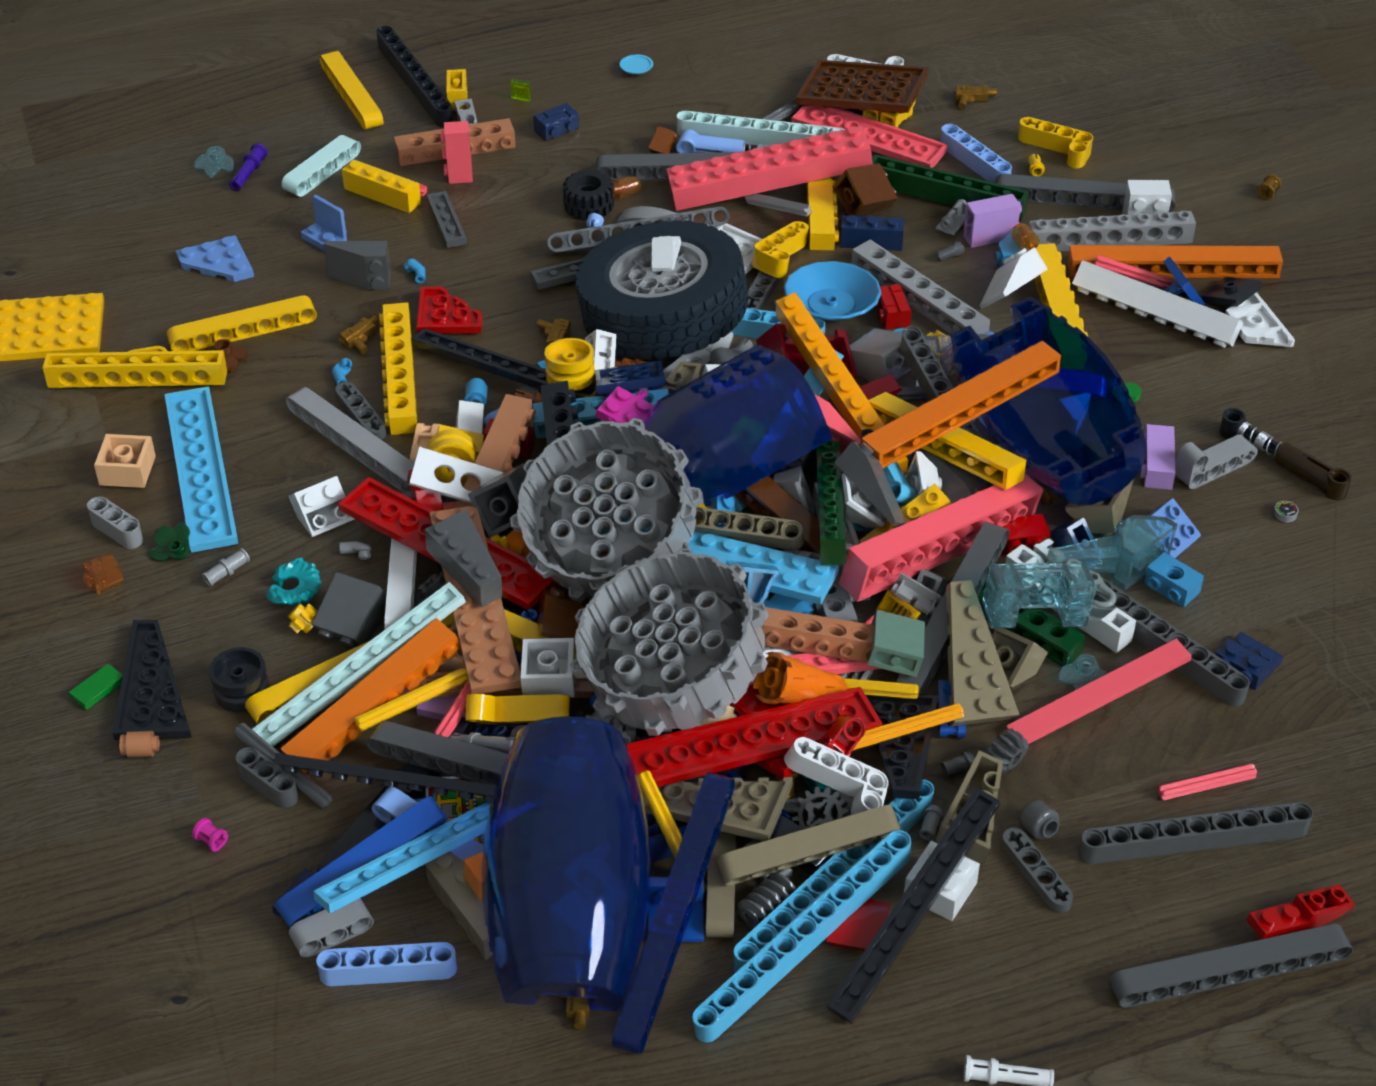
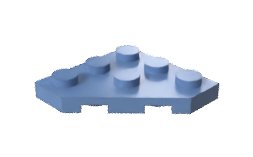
[175,235,254,282]

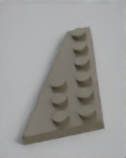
[946,580,1020,727]
[614,777,793,841]

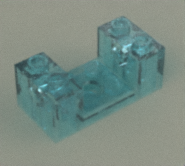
[982,563,1097,628]

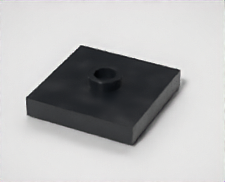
[1201,277,1262,307]

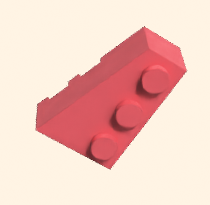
[440,121,473,184]

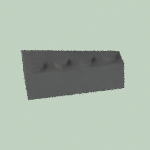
[425,509,502,608]

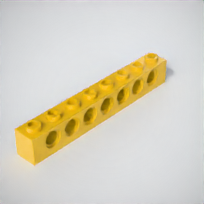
[379,303,417,435]
[43,350,227,388]

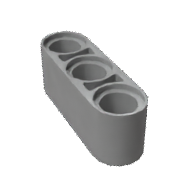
[87,497,143,549]
[289,898,374,957]

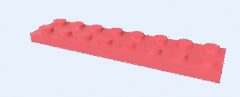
[792,105,948,168]

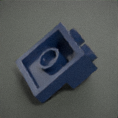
[1215,632,1284,690]

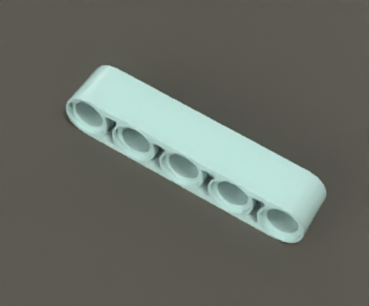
[282,135,361,197]

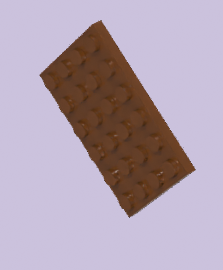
[796,60,929,114]

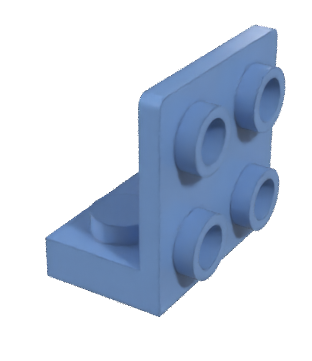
[301,194,347,252]
[1129,498,1201,558]

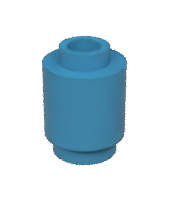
[464,378,488,406]

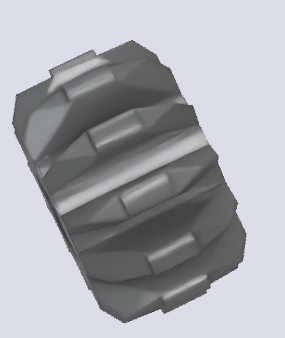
[986,728,1029,774]

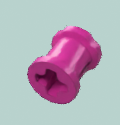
[192,818,228,852]

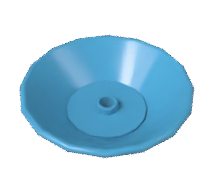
[783,261,881,322]

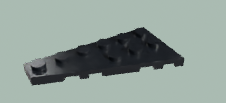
[113,620,192,740]
[866,694,939,800]

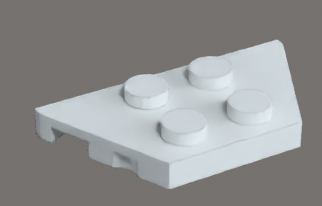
[1225,292,1295,347]

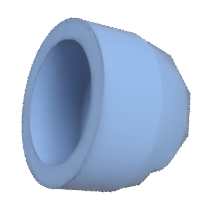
[586,213,604,231]

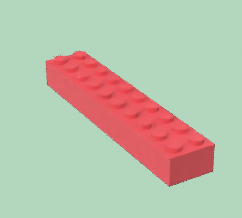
[667,126,873,211]
[839,473,1044,602]

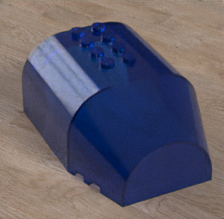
[626,345,832,507]

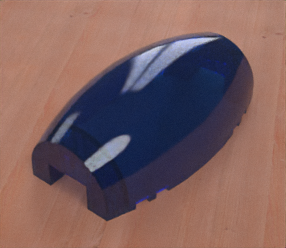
[950,297,1146,505]
[482,716,651,1011]

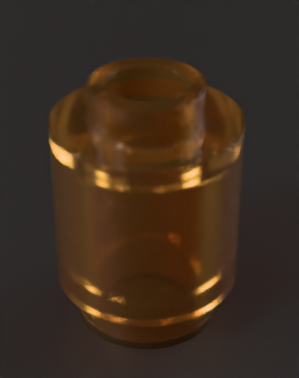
[612,175,641,199]
[1011,223,1040,251]

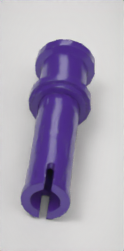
[229,143,268,192]

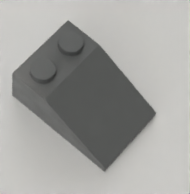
[324,241,391,290]

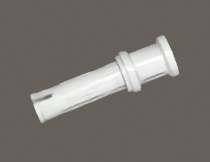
[963,1055,1054,1086]

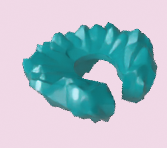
[266,557,322,606]

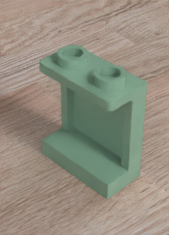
[868,610,925,677]

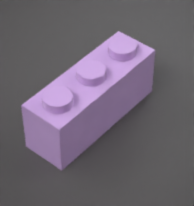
[1140,424,1176,490]

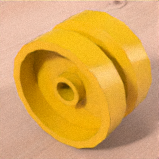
[544,338,595,391]
[426,429,477,486]

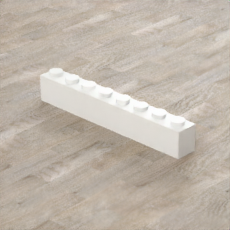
[1072,260,1243,348]

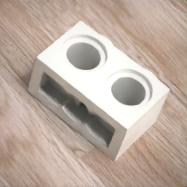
[585,329,616,382]

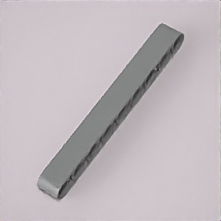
[286,387,414,493]

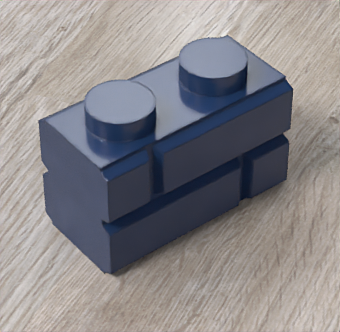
[533,103,579,141]

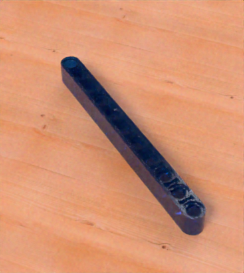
[612,772,735,1054]

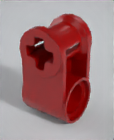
[818,714,866,757]

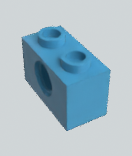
[1144,552,1204,608]

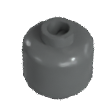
[1020,800,1060,840]

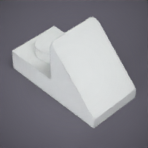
[652,236,681,271]

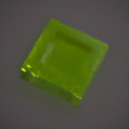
[510,79,531,102]

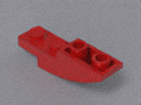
[1246,884,1356,940]

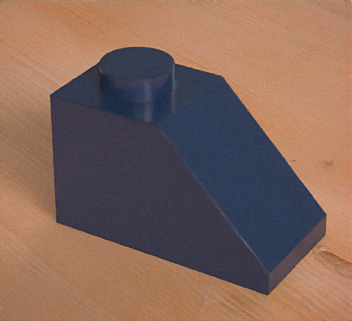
[1051,517,1104,569]

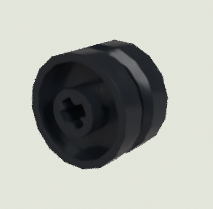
[209,647,270,712]

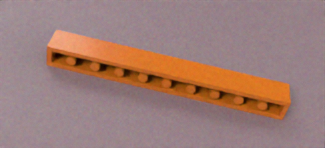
[1068,245,1283,278]
[861,341,1061,469]

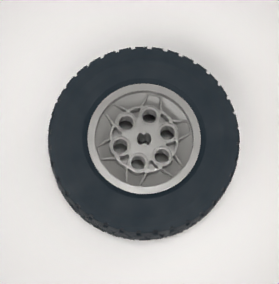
[576,221,748,359]

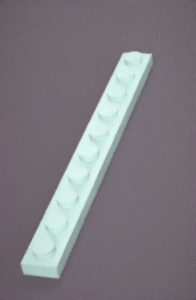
[252,582,466,747]

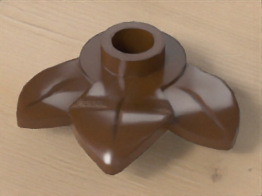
[213,339,248,373]

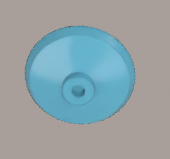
[620,54,653,75]

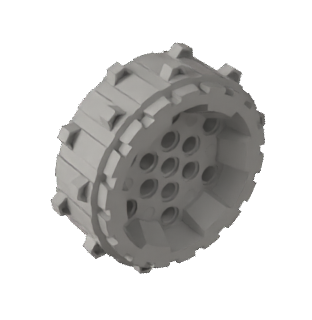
[510,418,704,603]
[570,548,769,736]

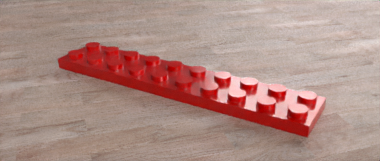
[338,477,557,610]
[620,687,882,792]

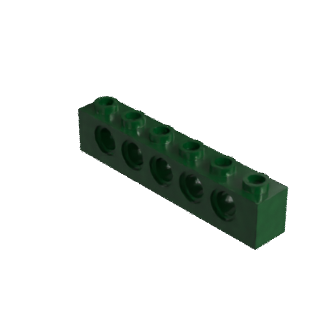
[947,573,1086,669]

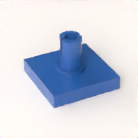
[1163,257,1206,306]

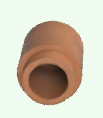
[119,731,160,758]

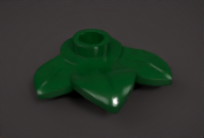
[148,522,190,562]

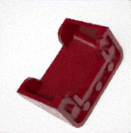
[755,323,858,384]

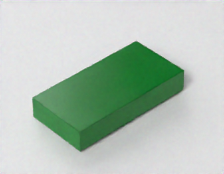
[69,664,123,710]

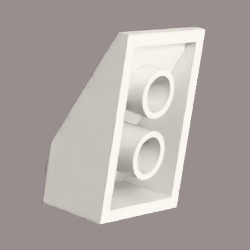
[980,247,1047,309]

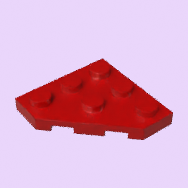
[416,286,483,334]

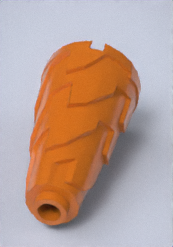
[753,652,847,705]

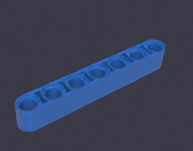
[274,796,448,928]

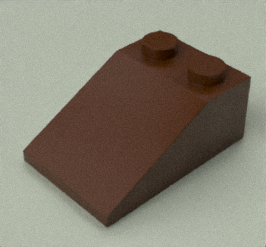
[536,587,589,643]

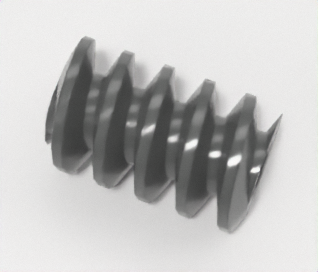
[737,873,796,930]

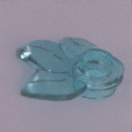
[194,146,234,178]
[1059,654,1108,691]

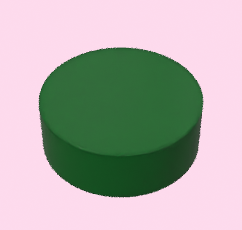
[1118,383,1142,403]

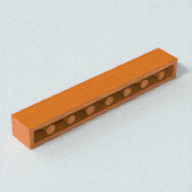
[280,618,461,777]

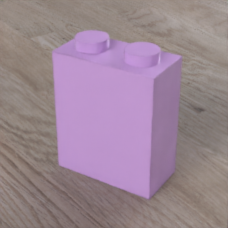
[963,194,1022,248]

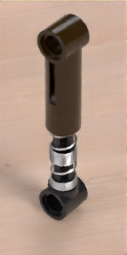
[1219,408,1352,501]

